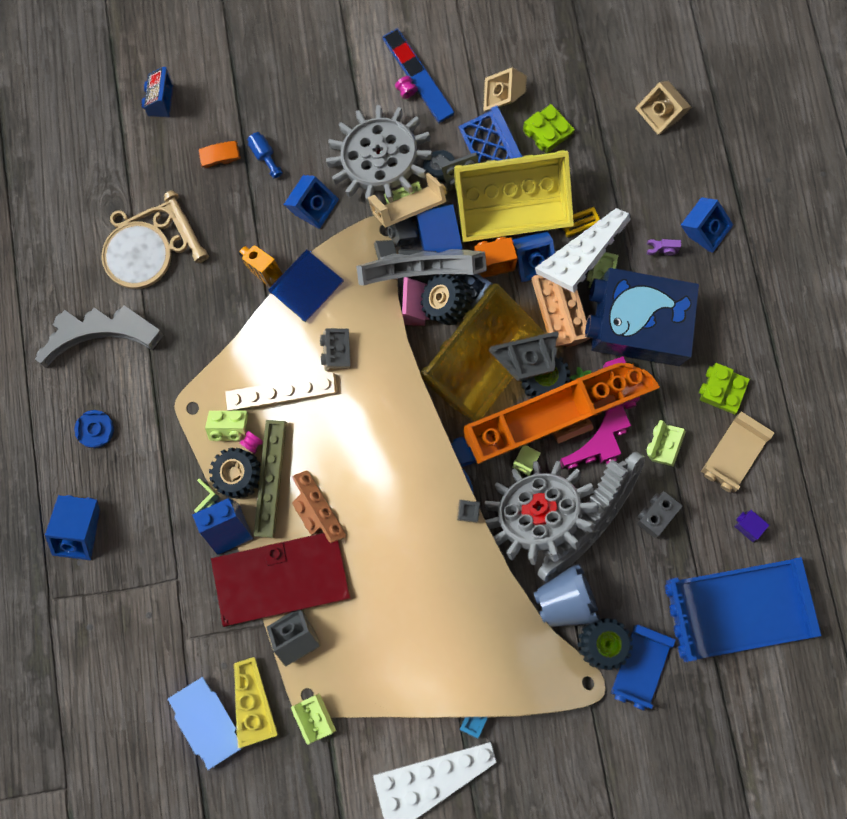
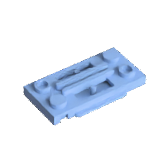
[168,677,244,770]

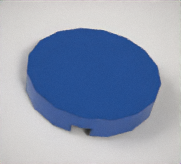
[74,410,114,449]

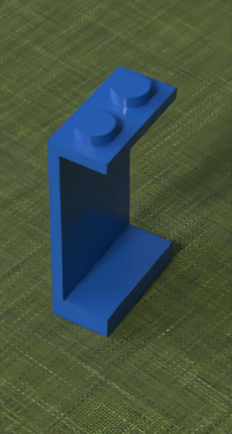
[611,625,675,711]

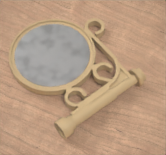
[102,190,209,289]

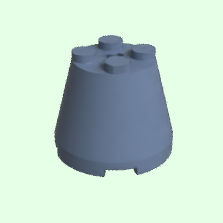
[534,564,600,627]

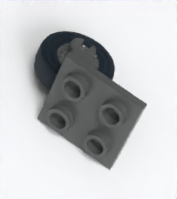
[423,150,479,191]

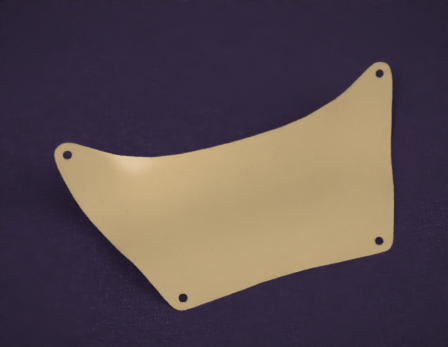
[174,216,605,718]

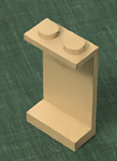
[368,172,447,228]
[701,412,774,493]

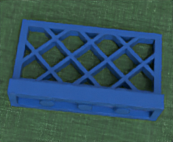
[458,105,522,163]

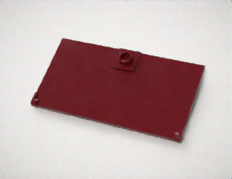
[211,533,350,627]

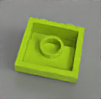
[523,104,575,154]
[699,363,750,415]

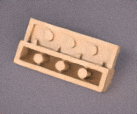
[531,275,590,348]

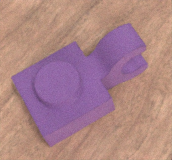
[647,239,681,255]

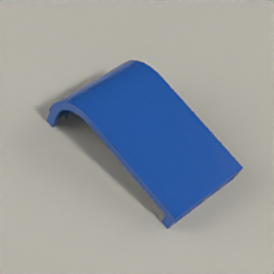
[665,557,821,662]

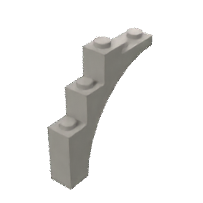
[356,249,487,285]
[35,305,164,368]

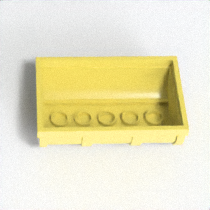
[454,150,574,242]

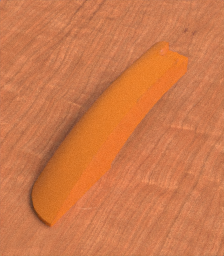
[464,363,660,464]

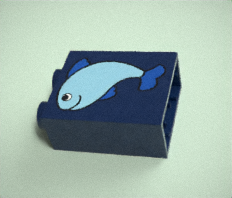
[585,268,699,366]

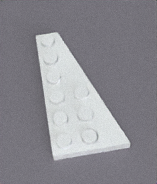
[535,208,630,293]
[373,742,496,819]

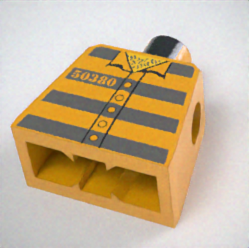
[239,245,283,288]

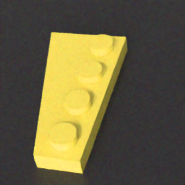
[234,657,277,749]

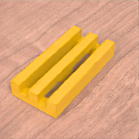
[563,207,600,238]

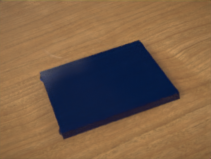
[268,249,344,322]

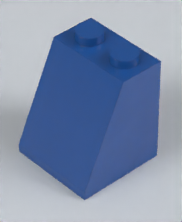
[414,203,463,253]
[45,495,100,560]
[192,498,254,555]

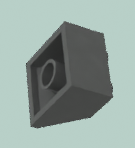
[266,609,320,667]

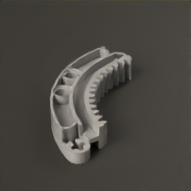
[538,451,645,582]

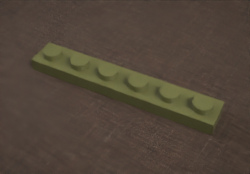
[253,420,287,538]

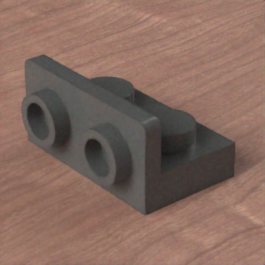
[320,328,350,371]

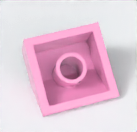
[402,277,429,326]

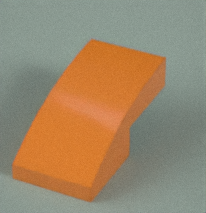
[199,141,240,168]

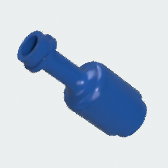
[247,132,283,179]

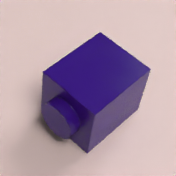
[734,510,769,542]

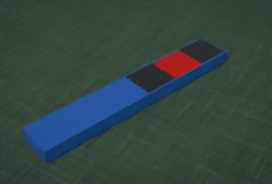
[383,28,454,123]

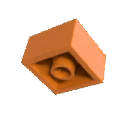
[474,237,517,278]

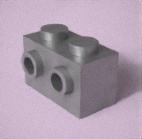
[637,491,682,538]

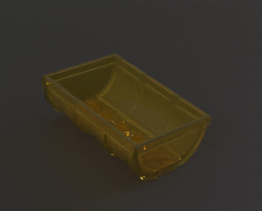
[420,283,546,422]

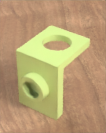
[512,445,541,476]
[194,479,219,513]

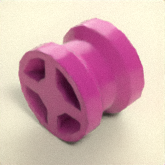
[395,76,418,99]
[239,431,263,454]

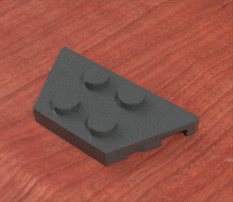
[489,331,558,381]

